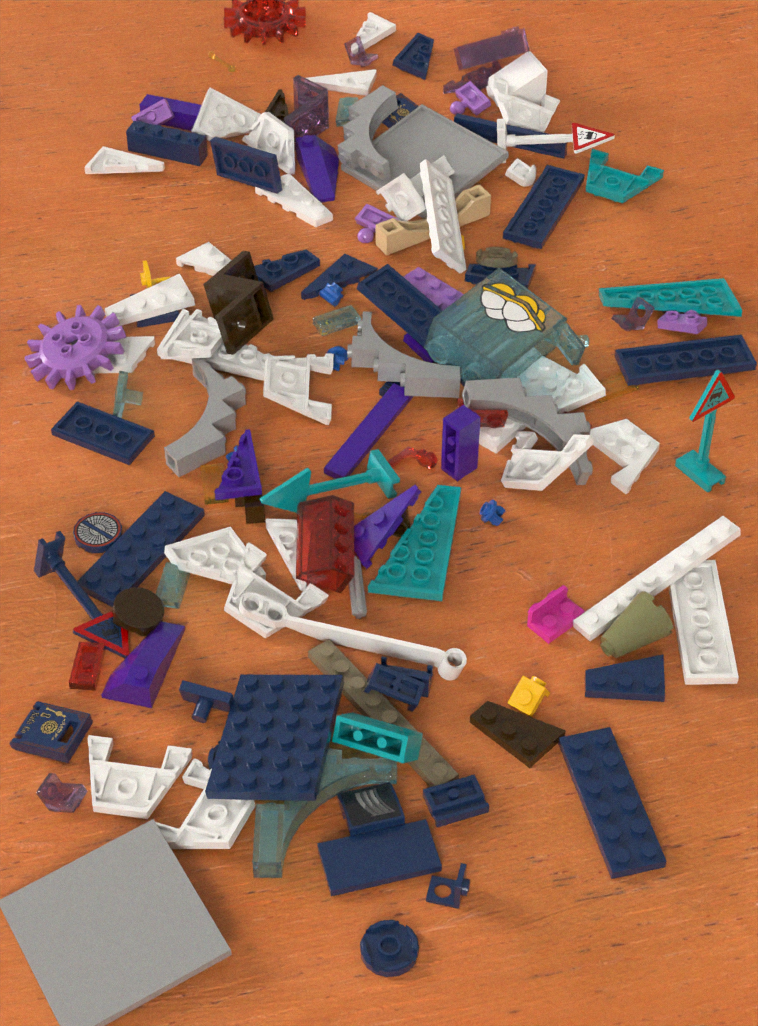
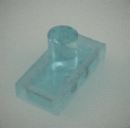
[551,320,589,365]
[113,371,143,418]
[156,562,191,609]

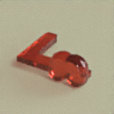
[388,447,438,469]

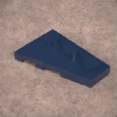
[254,249,320,292]
[585,654,665,702]

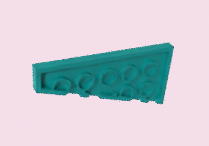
[598,278,742,317]
[368,485,461,601]

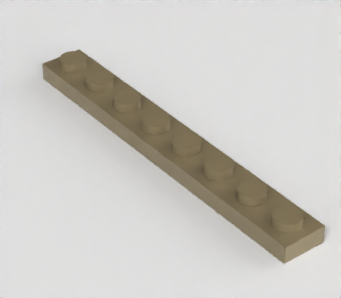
[308,639,459,787]

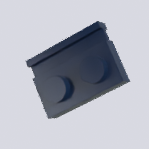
[423,774,489,828]

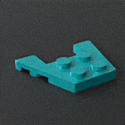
[586,149,664,203]

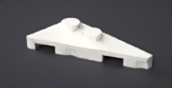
[304,69,377,96]
[176,242,232,276]

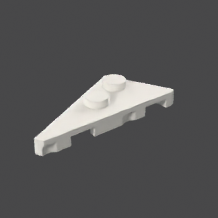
[350,12,396,57]
[85,146,165,174]
[552,364,606,414]
[265,518,313,591]

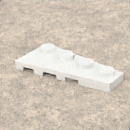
[255,173,333,227]
[105,274,195,328]

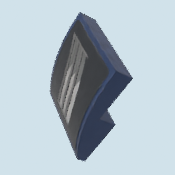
[337,782,405,836]

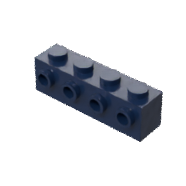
[126,121,208,166]

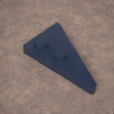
[301,254,378,300]

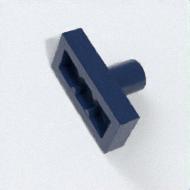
[179,680,234,723]

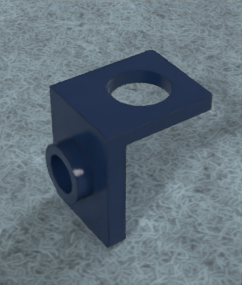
[426,863,471,909]

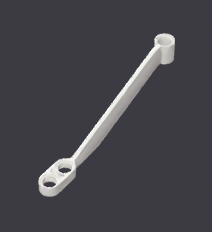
[239,592,467,681]

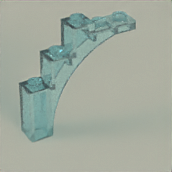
[252,748,397,878]

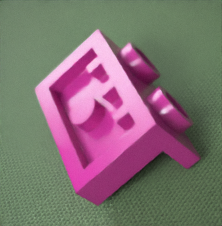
[527,585,585,644]

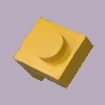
[508,676,550,717]

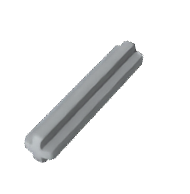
[346,556,367,619]

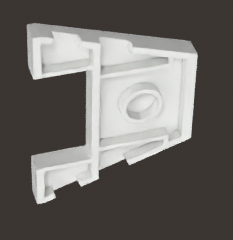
[490,76,560,133]
[263,353,334,425]
[590,419,660,494]
[501,431,594,491]
[224,542,329,638]
[88,735,193,819]
[155,758,256,849]

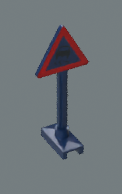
[34,531,129,659]

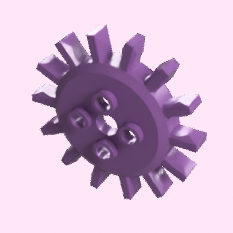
[25,305,126,390]

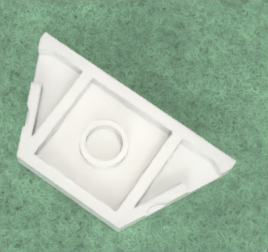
[242,112,295,174]
[160,309,223,360]
[70,336,155,373]

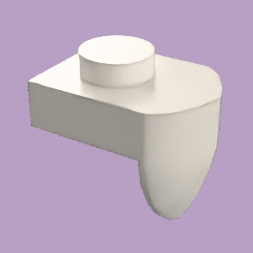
[505,158,536,187]

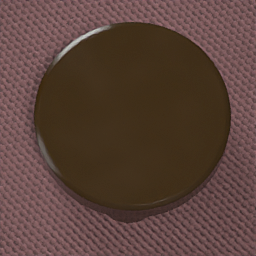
[112,587,164,636]

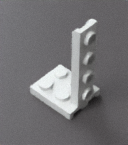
[376,155,455,221]

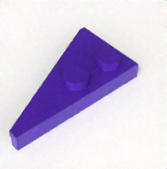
[214,429,262,500]
[345,484,421,569]

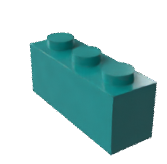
[332,712,423,763]

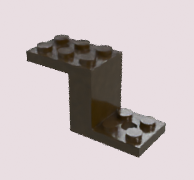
[203,250,274,355]

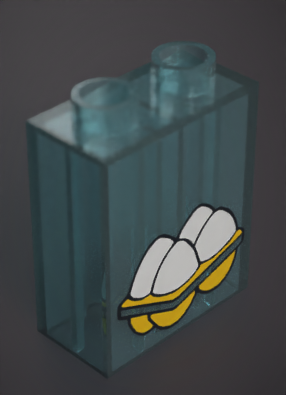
[424,268,567,383]

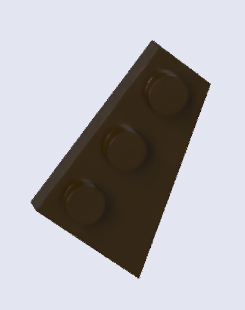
[470,701,566,768]

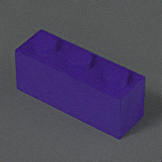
[441,405,481,482]

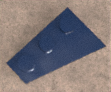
[392,33,434,80]
[465,264,536,292]

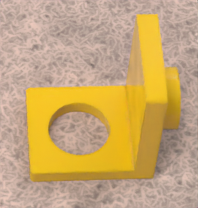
[140,260,170,289]

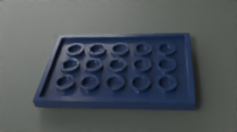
[205,674,344,801]

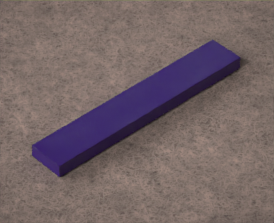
[324,383,413,479]

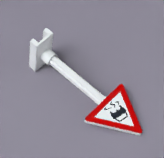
[497,119,615,163]

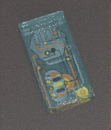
[313,305,361,336]

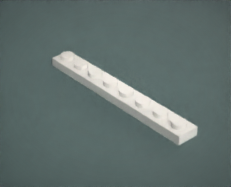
[573,516,741,641]

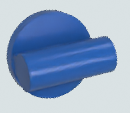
[319,282,344,307]

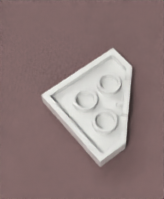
[191,88,261,141]
[164,527,266,584]

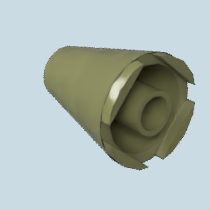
[600,591,673,658]

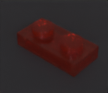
[69,642,106,691]

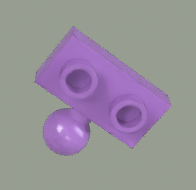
[450,81,491,115]
[131,99,175,125]
[355,204,399,243]
[657,310,707,334]

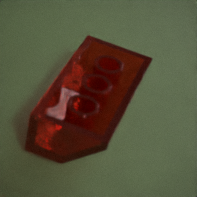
[296,495,354,593]

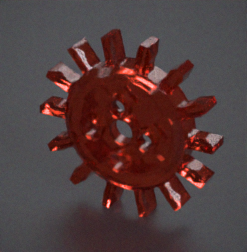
[223,0,306,45]

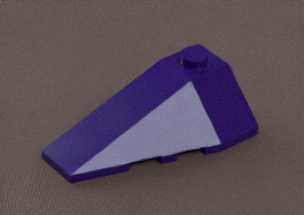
[296,135,339,203]
[101,622,185,708]

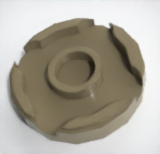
[476,247,518,268]

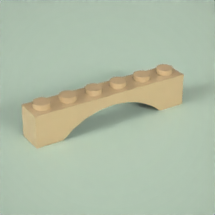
[376,185,491,255]

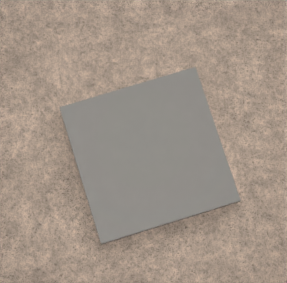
[341,104,509,219]
[0,819,232,1026]

